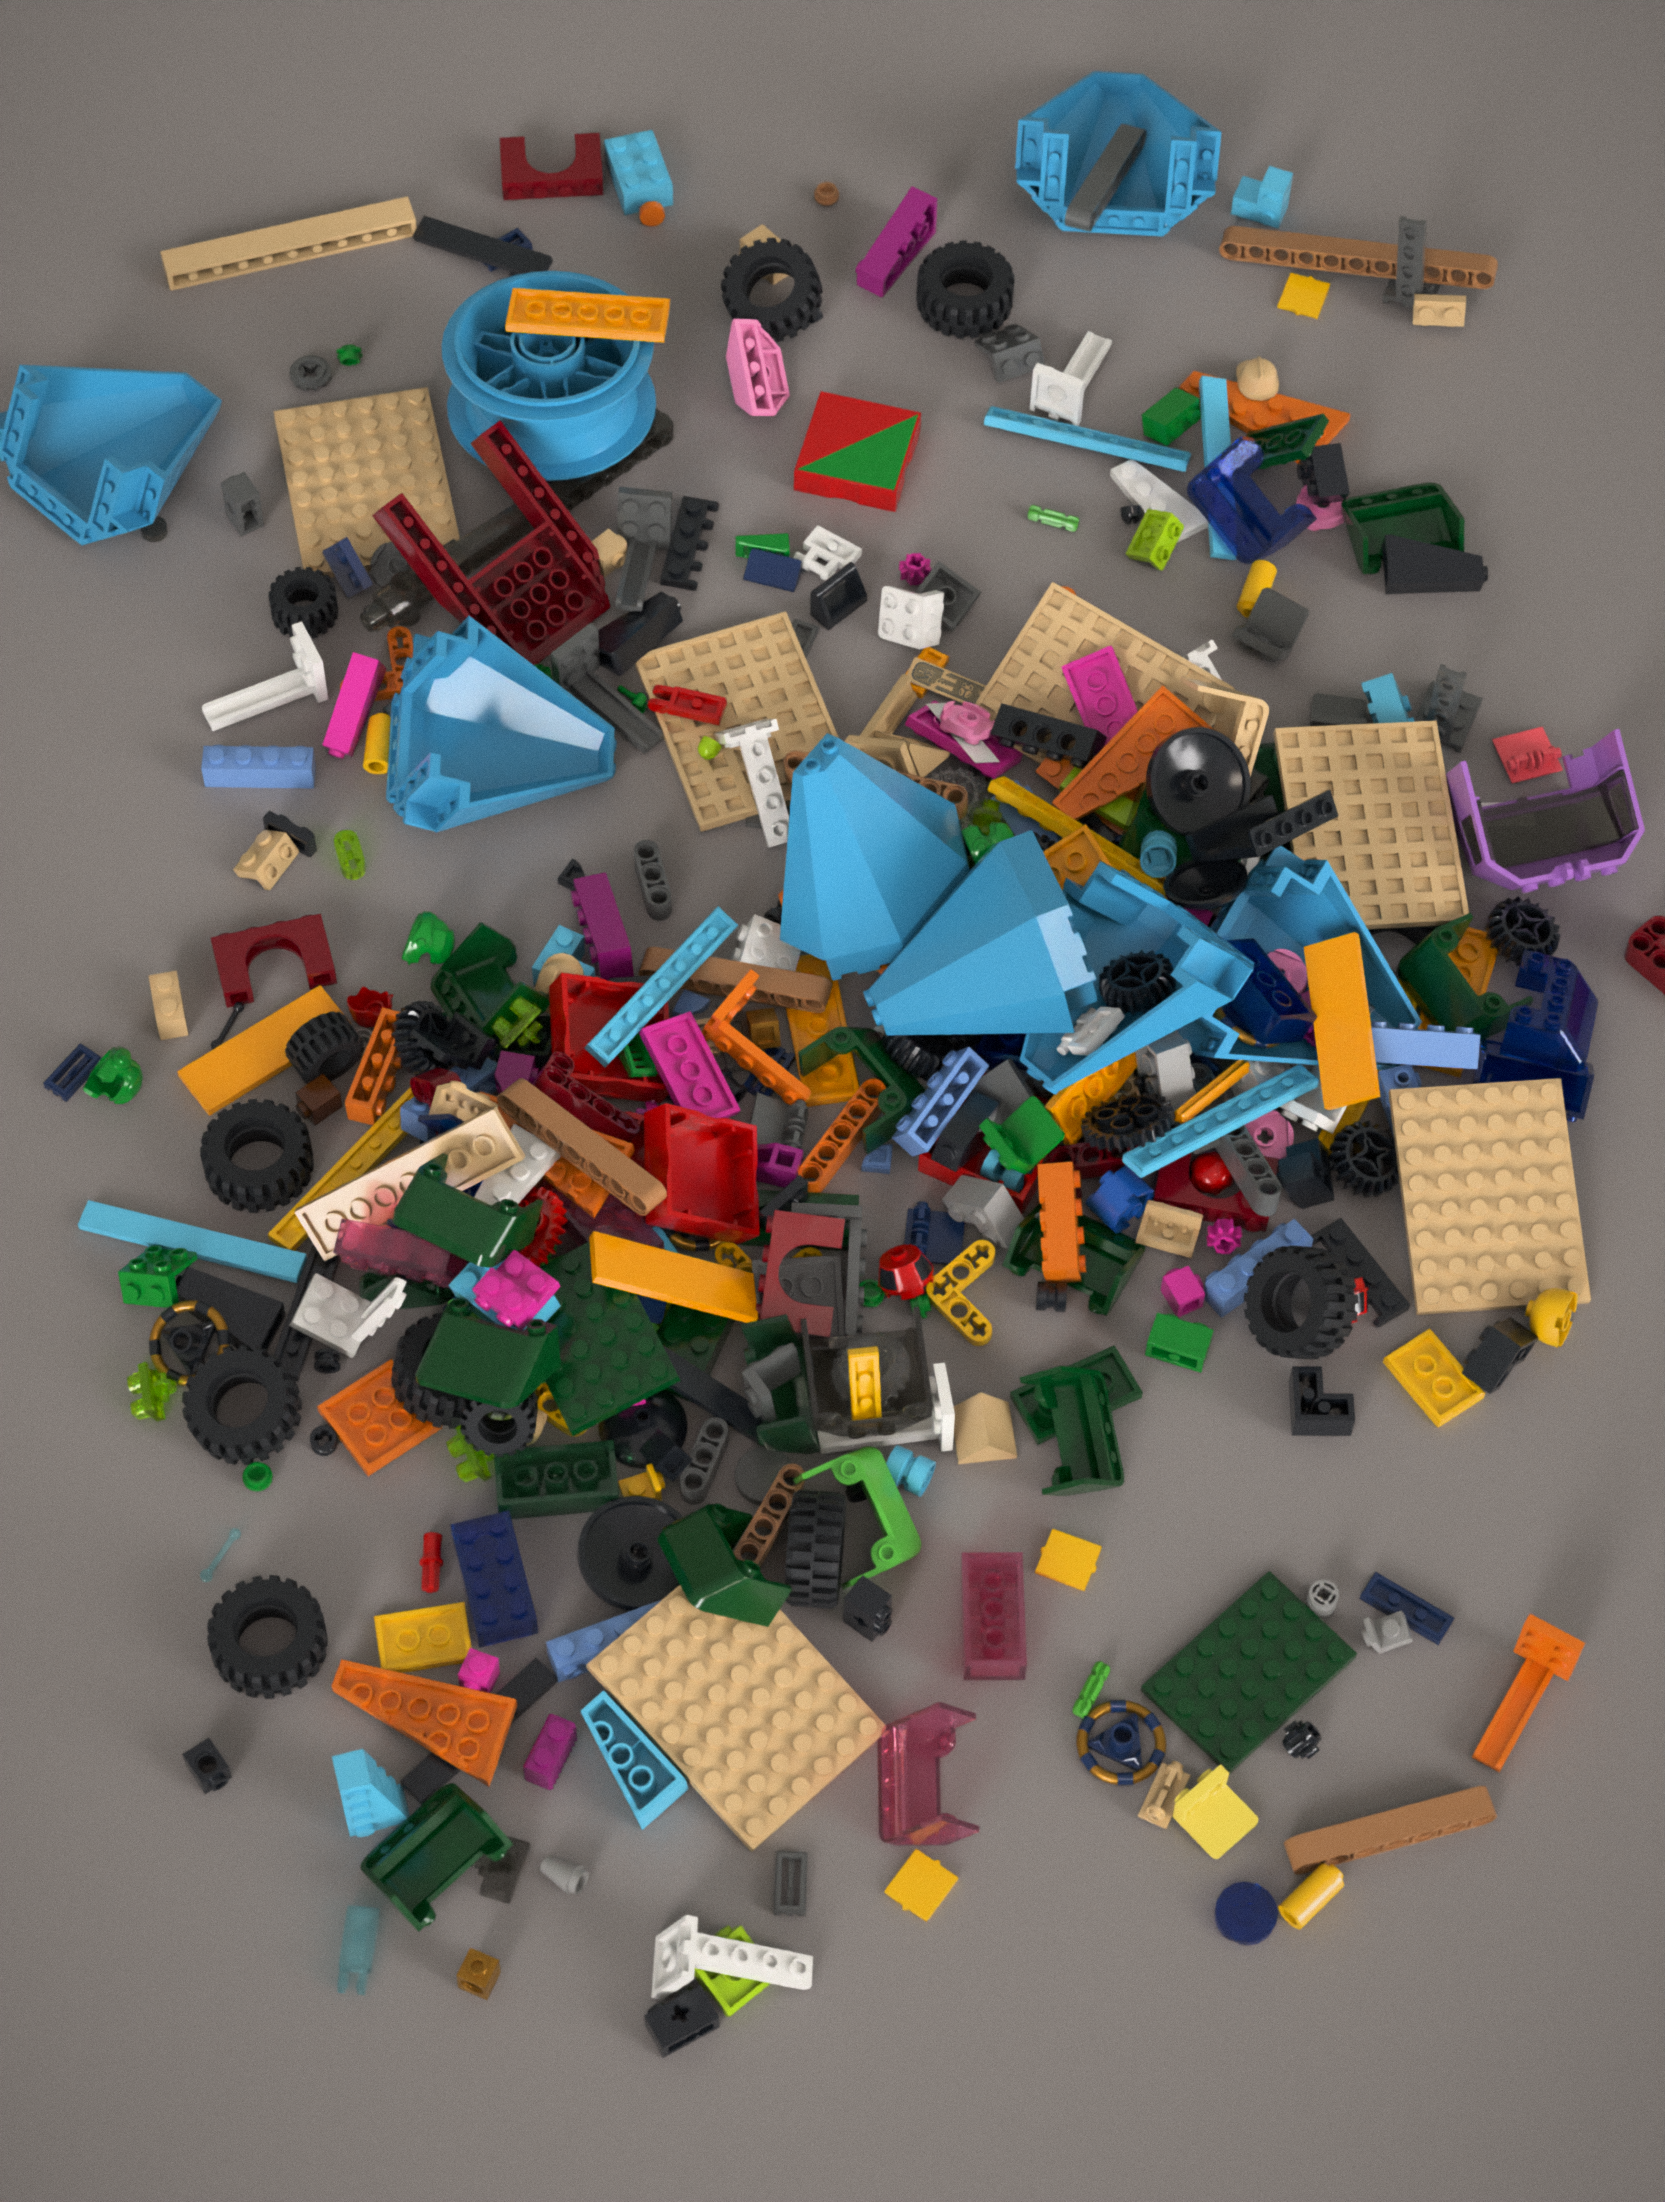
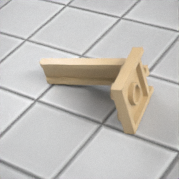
[844,674,917,776]

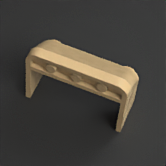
[1180,676,1269,777]

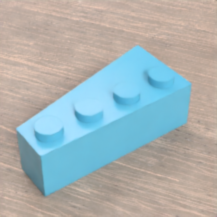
[1361,673,1415,723]
[580,1690,689,1830]
[332,1749,410,1837]

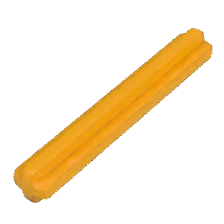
[1174,1060,1250,1124]

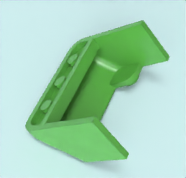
[793,1446,921,1590]

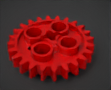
[518,1187,568,1268]

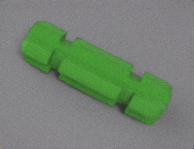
[1028,505,1079,532]
[1072,1661,1110,1718]

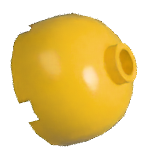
[1525,1288,1578,1348]

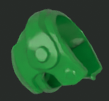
[961,821,1014,864]
[402,911,455,965]
[83,1046,143,1104]

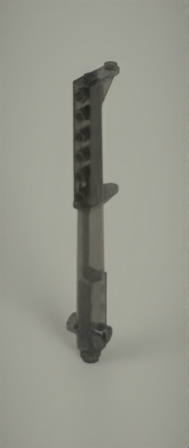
[360,408,674,632]

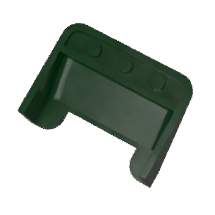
[1341,482,1465,575]
[430,922,550,1036]
[1002,1203,1145,1316]
[415,1297,561,1409]
[360,1783,513,1932]

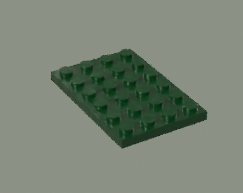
[540,1233,681,1436]
[1141,1571,1357,1774]

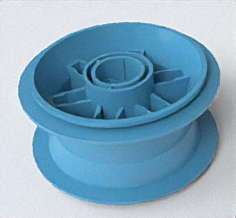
[441,271,656,481]

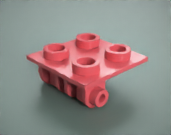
[1492,727,1563,784]

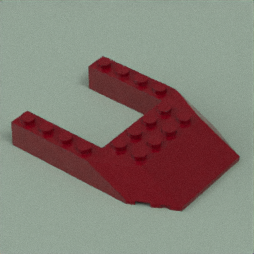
[372,420,611,665]

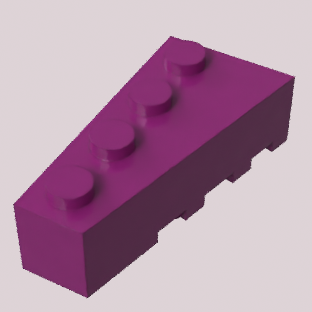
[855,186,938,298]
[570,872,634,981]

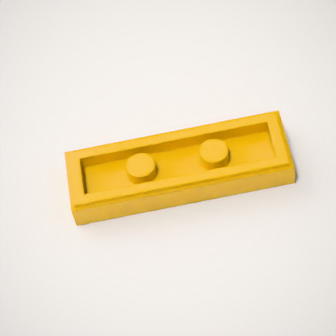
[847,1346,882,1427]

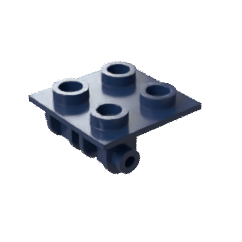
[904,1201,965,1265]

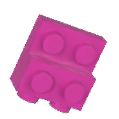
[472,1249,561,1331]

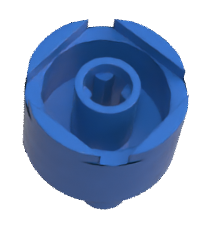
[1085,1165,1154,1233]

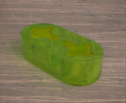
[334,830,366,880]

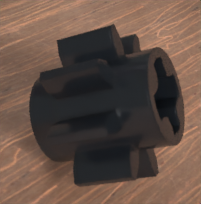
[1282,1721,1321,1759]

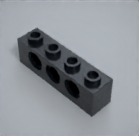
[990,703,1107,769]

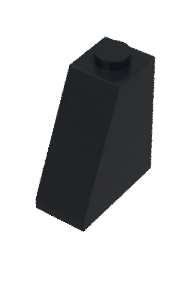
[931,1089,1001,1172]

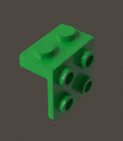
[979,1096,1065,1175]
[118,1246,198,1308]

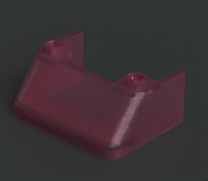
[877,1702,980,1846]

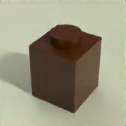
[295,1074,343,1126]

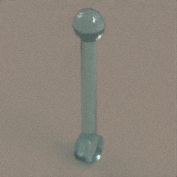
[200,1528,241,1583]

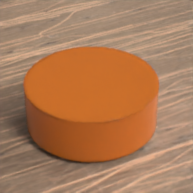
[639,201,665,226]

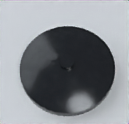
[1146,727,1251,836]
[577,1496,683,1611]

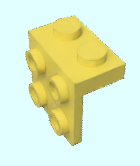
[1172,1764,1258,1859]

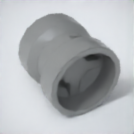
[1306,1580,1339,1620]

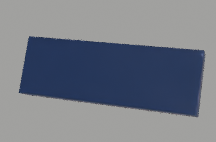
[1359,1571,1455,1645]

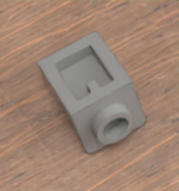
[1362,1611,1413,1654]

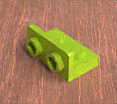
[1125,509,1184,571]

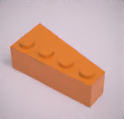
[1038,1162,1086,1284]

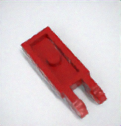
[647,684,727,726]

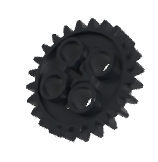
[1081,1092,1175,1152]

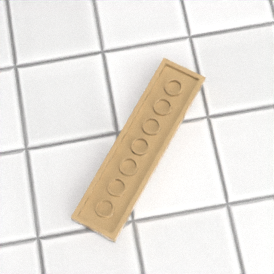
[294,1106,525,1261]

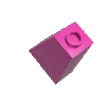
[322,652,387,759]

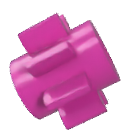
[899,553,932,586]
[1206,1219,1242,1254]

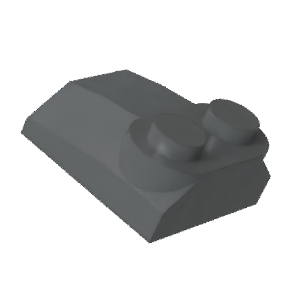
[915,561,982,631]

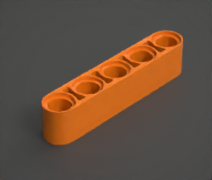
[798,1078,886,1193]

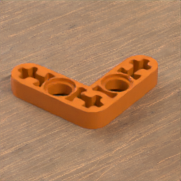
[340,626,413,701]

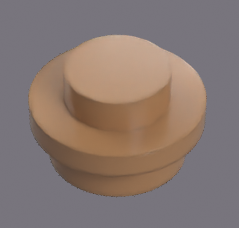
[814,182,839,206]

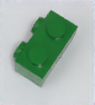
[1142,387,1201,446]
[1145,1312,1214,1373]

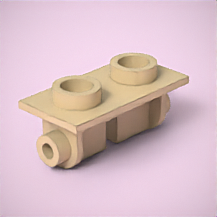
[1138,1761,1191,1829]

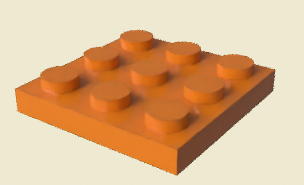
[317,1359,442,1476]

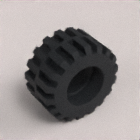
[268,567,338,639]
[285,1011,364,1084]
[460,1392,538,1457]

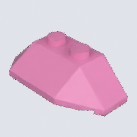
[726,319,790,416]

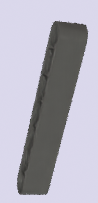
[1065,123,1147,232]
[1191,1063,1282,1216]

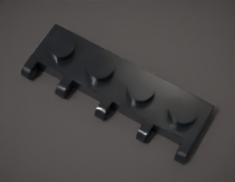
[660,496,719,591]
[1311,1218,1410,1328]

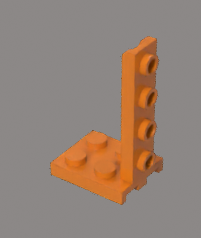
[701,969,811,1105]
[1472,1614,1585,1773]

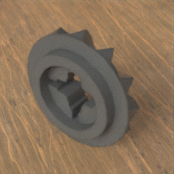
[290,355,331,391]

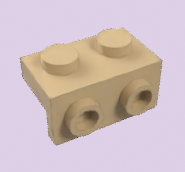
[1412,294,1466,327]
[233,830,299,890]
[428,1081,499,1129]
[1136,1200,1203,1259]

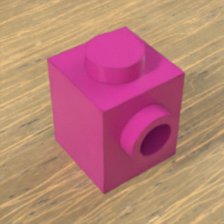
[1161,1265,1205,1318]
[458,1648,500,1693]

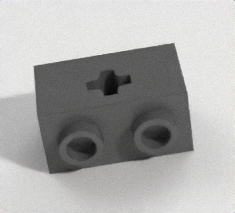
[221,472,264,537]

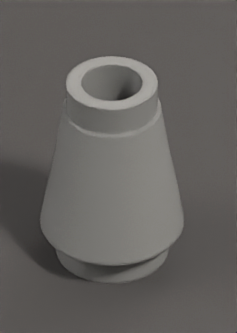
[540,1855,589,1895]

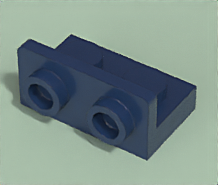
[322,537,374,598]

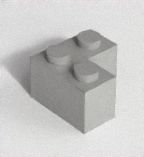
[942,1175,1024,1249]

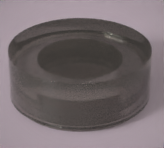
[140,516,168,542]

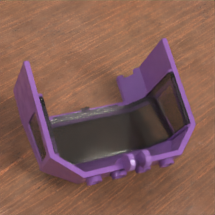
[1446,729,1645,893]

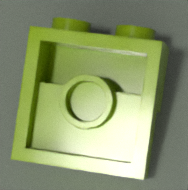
[694,1925,771,2017]

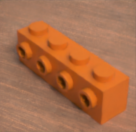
[345,1007,403,1125]

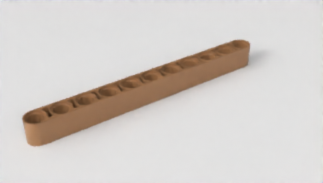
[1219,226,1498,289]

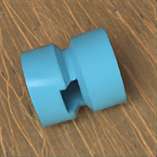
[1140,830,1177,878]
[980,1149,1034,1193]
[886,1445,936,1497]

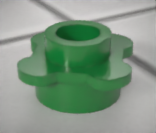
[336,344,363,366]

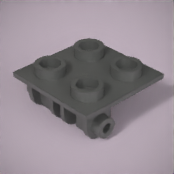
[750,1092,809,1149]

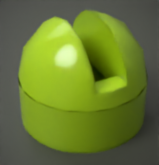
[698,736,722,760]

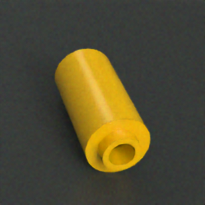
[1237,560,1277,618]
[363,713,391,774]
[1278,1863,1344,1930]

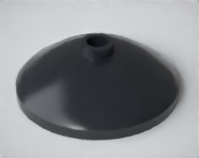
[1163,859,1248,911]
[598,1390,688,1469]

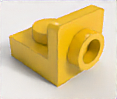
[618,1464,665,1501]

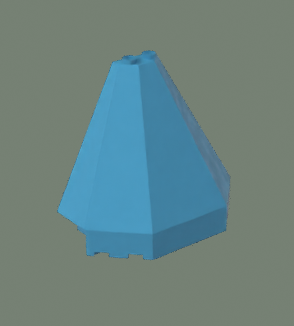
[1015,71,1221,237]
[0,365,222,545]
[386,616,617,832]
[780,733,970,981]
[863,830,1097,1035]
[1177,846,1422,1070]
[1020,861,1254,1095]

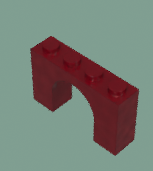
[499,133,604,200]
[211,914,337,1008]
[1154,1152,1279,1232]
[756,1210,845,1337]

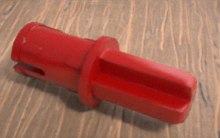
[419,1532,444,1593]

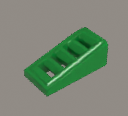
[735,533,790,558]
[618,1031,658,1077]

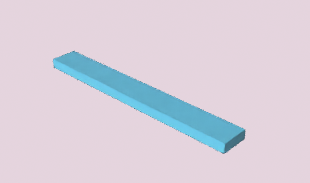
[1199,376,1238,560]
[984,406,1192,472]
[584,907,738,1067]
[1122,1064,1319,1178]
[78,1200,307,1283]

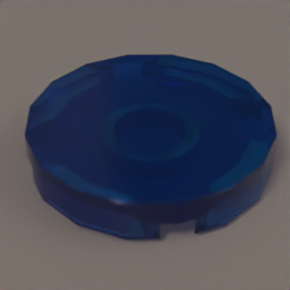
[1214,1882,1278,1946]

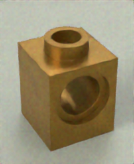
[746,1007,781,1049]
[456,1947,501,2000]

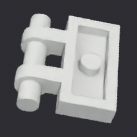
[793,525,862,585]
[1057,1007,1125,1056]

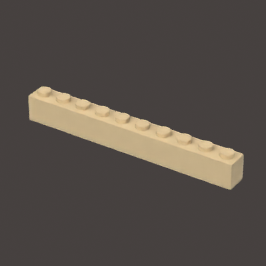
[160,196,417,291]

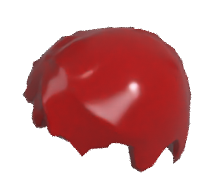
[347,987,394,1028]
[1189,1151,1234,1195]

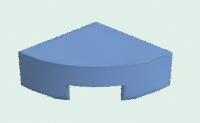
[672,989,710,1017]
[861,1144,893,1174]

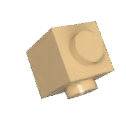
[591,528,627,577]

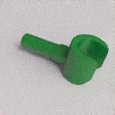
[617,685,648,714]

